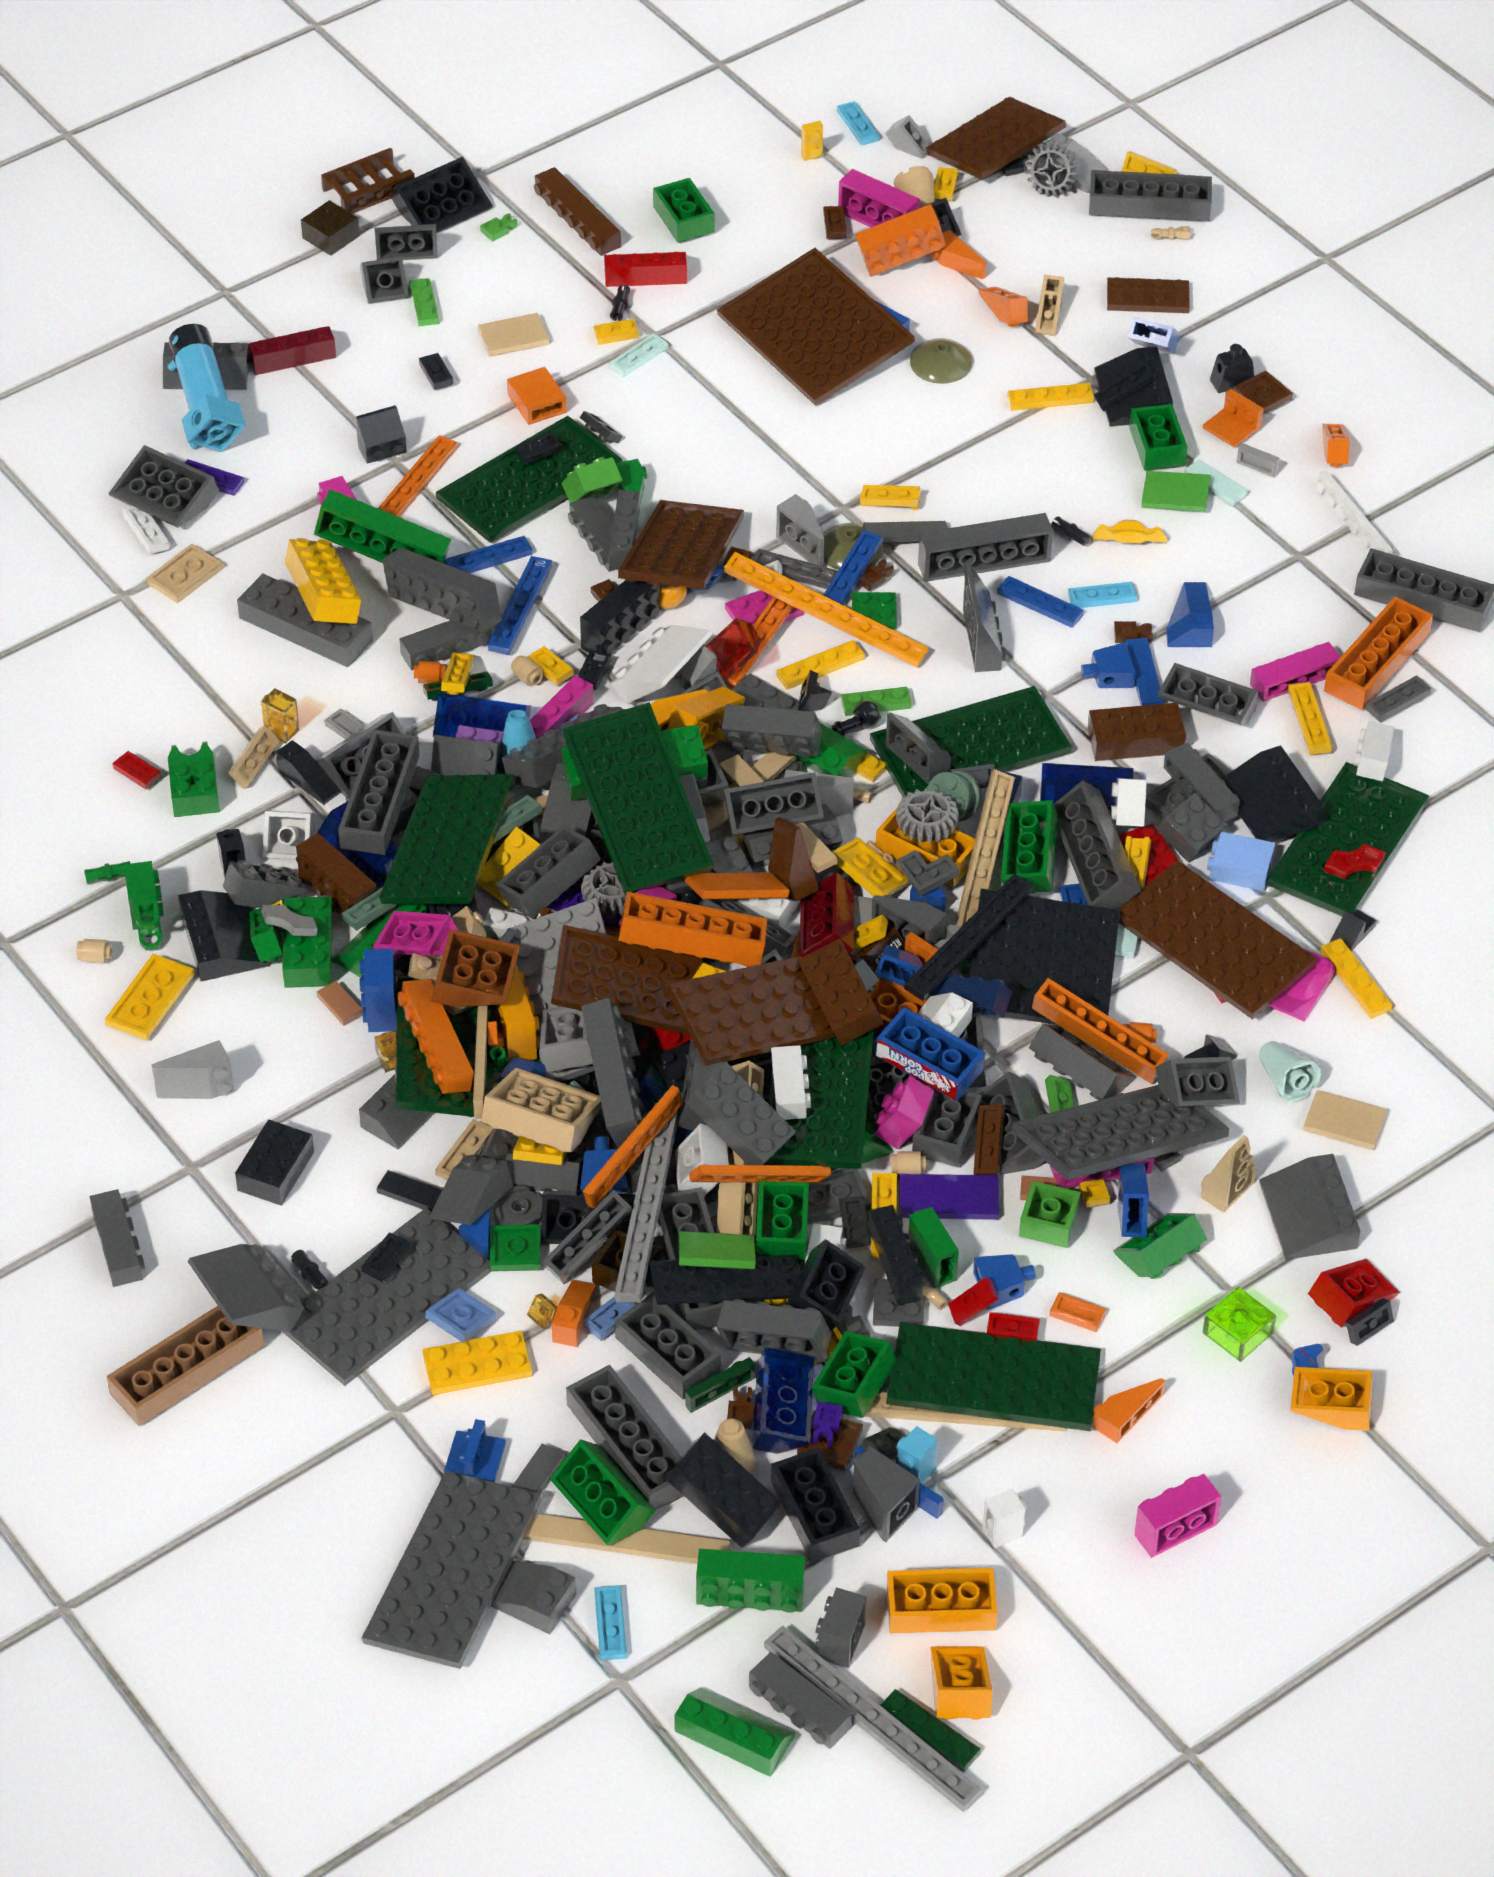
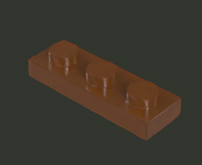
[973,1104,1005,1176]

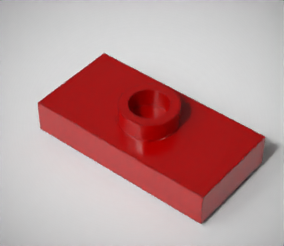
[112,751,162,789]
[948,1277,998,1326]

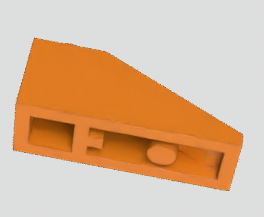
[929,230,987,279]
[978,286,1028,327]
[1322,423,1350,467]
[552,1280,596,1347]
[1093,1378,1165,1443]

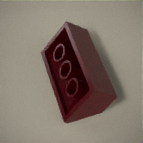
[248,326,336,375]
[799,872,854,958]

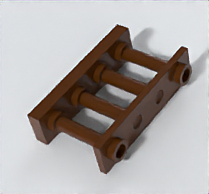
[321,147,415,214]

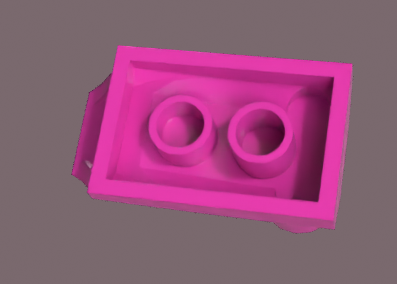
[373,911,459,960]
[1269,949,1336,1022]

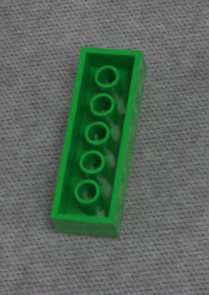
[314,489,451,563]
[561,724,708,801]

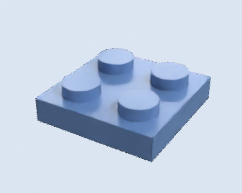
[425,1288,497,1343]

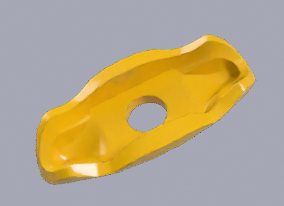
[1092,519,1167,544]

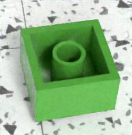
[561,457,623,503]
[1019,1181,1081,1248]

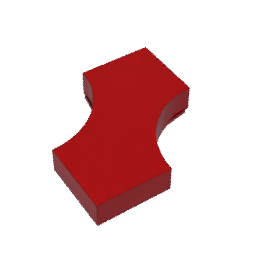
[1324,844,1386,879]

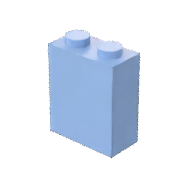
[1207,832,1275,891]

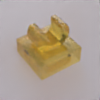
[527,1293,557,1330]

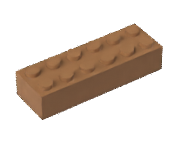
[106,1306,264,1426]

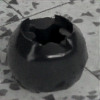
[853,700,881,729]

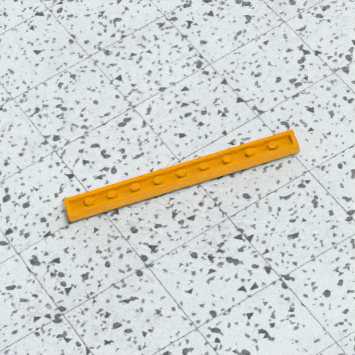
[724,552,928,668]

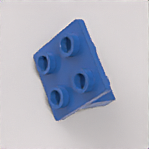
[444,1419,506,1482]

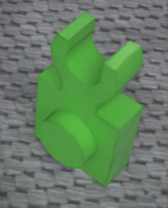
[480,213,518,242]

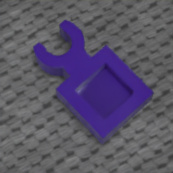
[813,1402,843,1447]

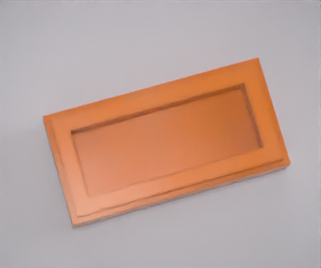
[1049,1292,1106,1332]

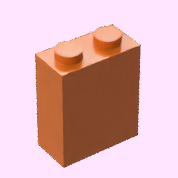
[507,367,567,425]

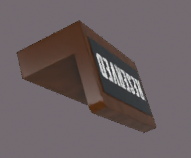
[856,927,905,971]

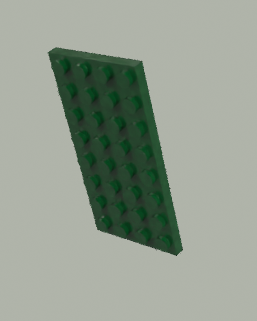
[436,415,622,543]
[870,686,1072,797]
[562,702,714,896]
[1266,762,1429,917]
[379,774,516,904]
[395,977,493,1117]
[765,1029,875,1169]
[886,1322,1101,1431]

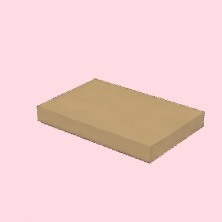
[478,313,549,357]
[146,544,224,603]
[1303,1090,1387,1150]

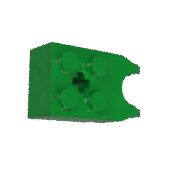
[168,741,220,817]
[124,861,164,951]

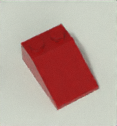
[1308,1258,1399,1328]

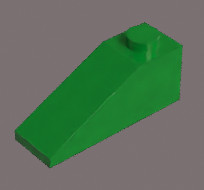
[615,458,647,505]
[250,904,283,963]

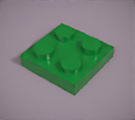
[852,592,897,629]
[490,1224,540,1272]

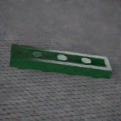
[880,1689,981,1773]

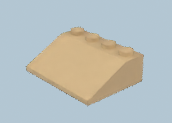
[481,1068,602,1153]

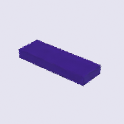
[185,459,245,496]

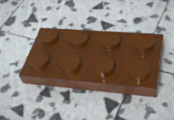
[1107,277,1190,314]

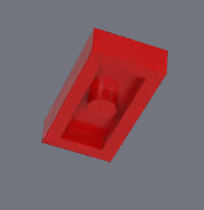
[986,1312,1040,1341]

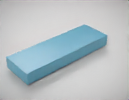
[837,101,879,146]
[1068,581,1137,608]
[594,1585,627,1661]

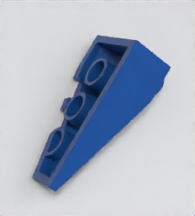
[1166,582,1214,647]

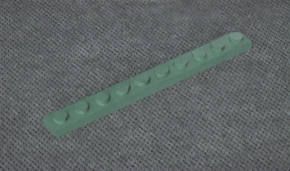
[341,795,543,931]

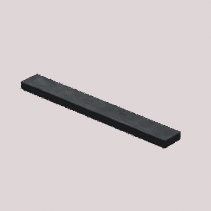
[904,873,1033,1001]

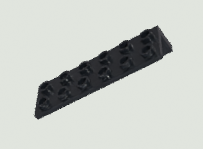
[645,1254,801,1305]

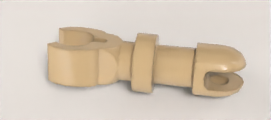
[1151,226,1191,239]

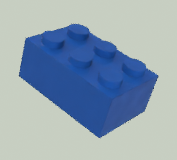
[359,948,396,1032]

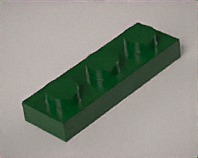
[423,671,493,701]
[685,1357,755,1413]

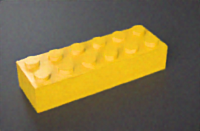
[285,538,361,624]

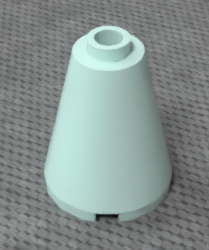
[1259,1041,1321,1102]

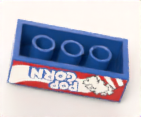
[875,1007,985,1102]

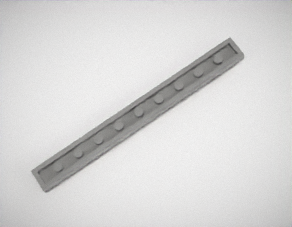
[614,1103,680,1303]
[764,1625,982,1812]

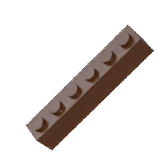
[534,167,621,256]

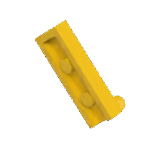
[1122,151,1178,175]
[860,485,921,510]
[1125,836,1151,890]

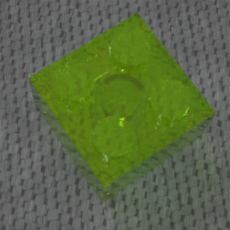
[1202,1286,1277,1362]

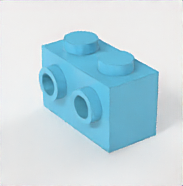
[896,1426,937,1484]

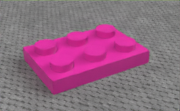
[725,590,804,636]

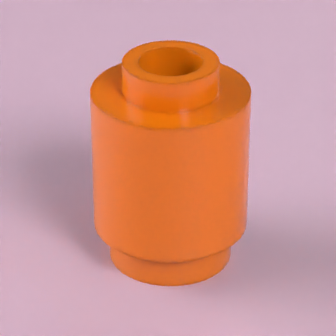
[414,661,446,684]
[1124,1022,1157,1043]

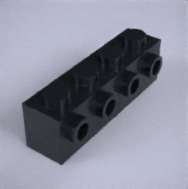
[868,1205,926,1306]

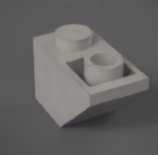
[681,644,717,690]

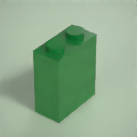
[908,1207,959,1289]

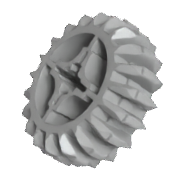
[1025,141,1079,196]
[896,787,959,844]
[581,861,626,917]

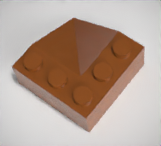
[432,929,520,1007]

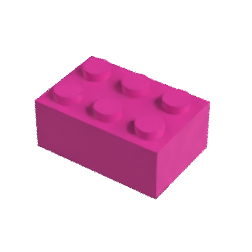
[1134,1473,1221,1558]

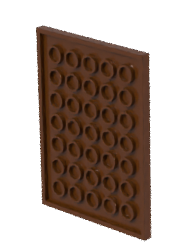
[717,247,915,406]

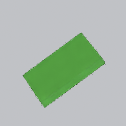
[1141,471,1211,512]
[678,1231,756,1269]

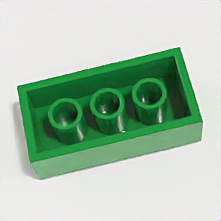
[1001,800,1058,893]
[282,897,333,988]
[696,1548,805,1613]

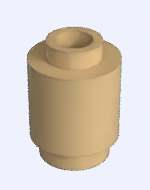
[511,655,543,686]
[76,939,112,963]
[891,1151,926,1176]

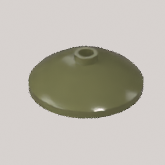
[910,338,972,384]
[823,523,883,570]

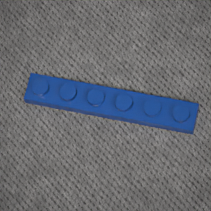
[488,556,552,655]

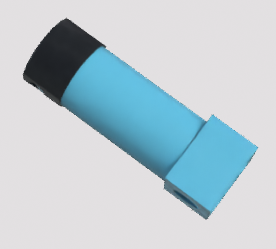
[168,323,246,452]

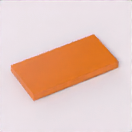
[684,872,789,899]

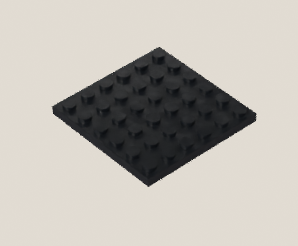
[969,888,1120,1025]

